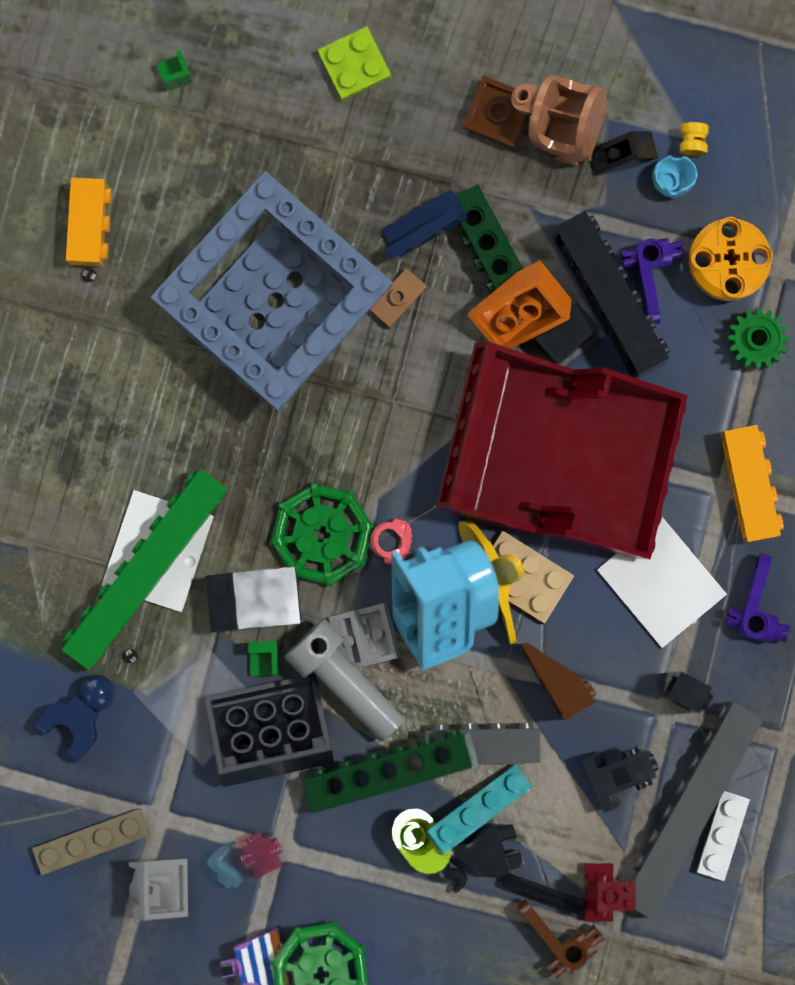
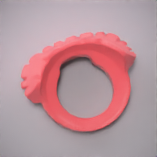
[370,518,413,565]

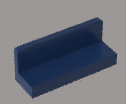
[382,190,468,259]

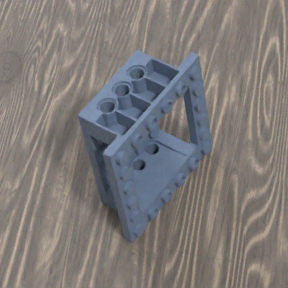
[151,171,393,411]

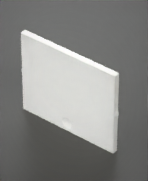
[101,490,214,612]
[597,517,727,648]

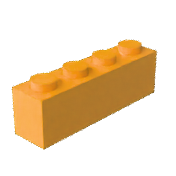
[720,425,784,544]

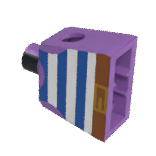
[220,928,290,985]

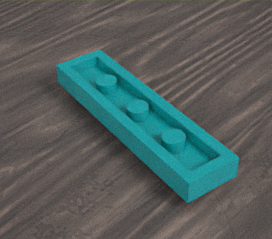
[425,764,532,855]

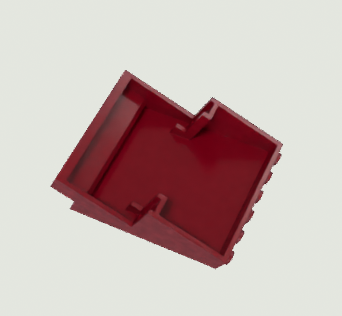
[436,341,688,560]

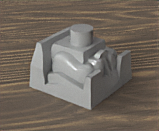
[128,859,188,920]

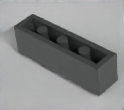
[425,723,541,764]

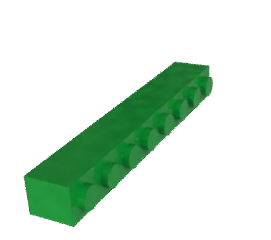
[62,469,229,670]

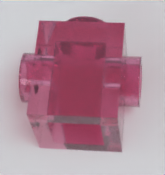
[240,832,284,879]

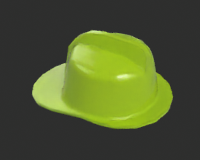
[392,809,451,874]

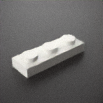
[696,791,750,881]

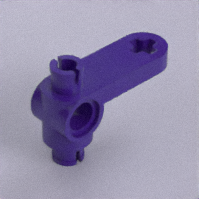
[621,238,685,325]
[725,553,790,644]

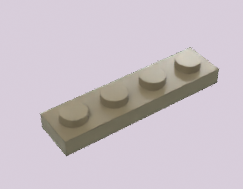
[32,808,150,875]

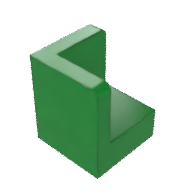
[156,49,192,92]
[248,641,279,676]

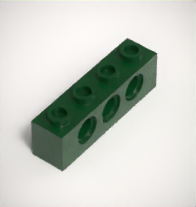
[456,184,523,294]

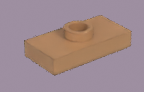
[370,268,427,329]

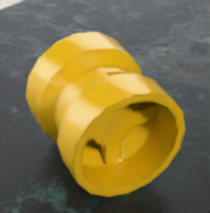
[679,122,709,156]

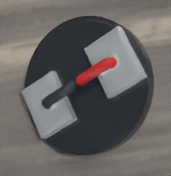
[82,268,96,282]
[124,649,138,663]

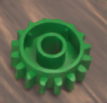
[726,308,790,371]

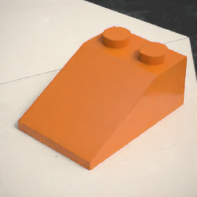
[468,260,572,349]

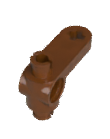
[517,899,605,979]

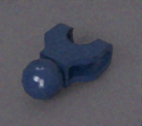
[34,674,115,763]

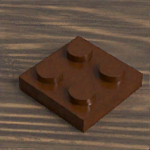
[462,75,528,149]

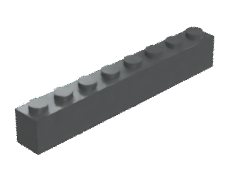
[625,702,764,920]

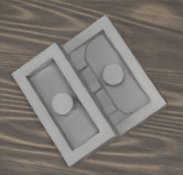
[328,603,401,668]

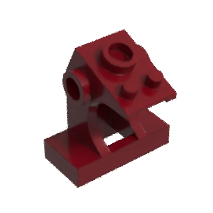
[584,863,636,922]

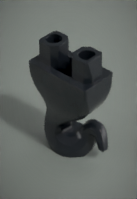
[439,823,524,893]

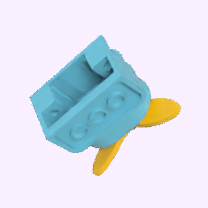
[392,519,525,671]

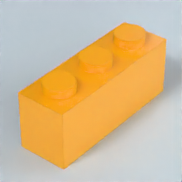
[66,178,112,267]

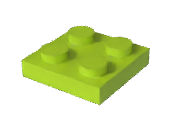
[317,26,391,101]

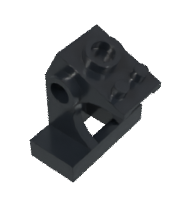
[582,747,659,813]

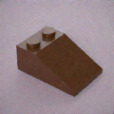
[519,642,596,720]

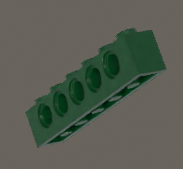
[302,729,479,814]

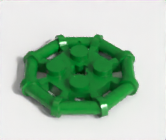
[269,482,375,587]
[270,921,370,985]

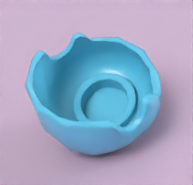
[651,155,698,198]

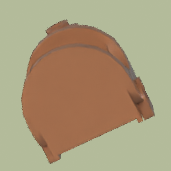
[511,75,609,166]

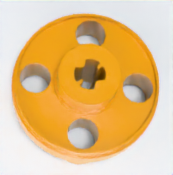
[689,217,773,301]

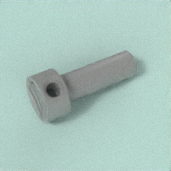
[284,618,405,742]

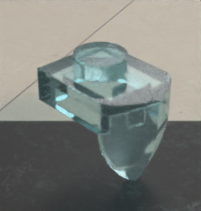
[206,841,245,888]

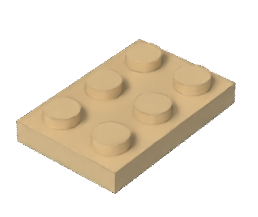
[493,531,574,624]

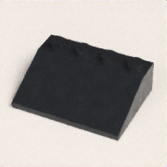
[204,673,334,787]

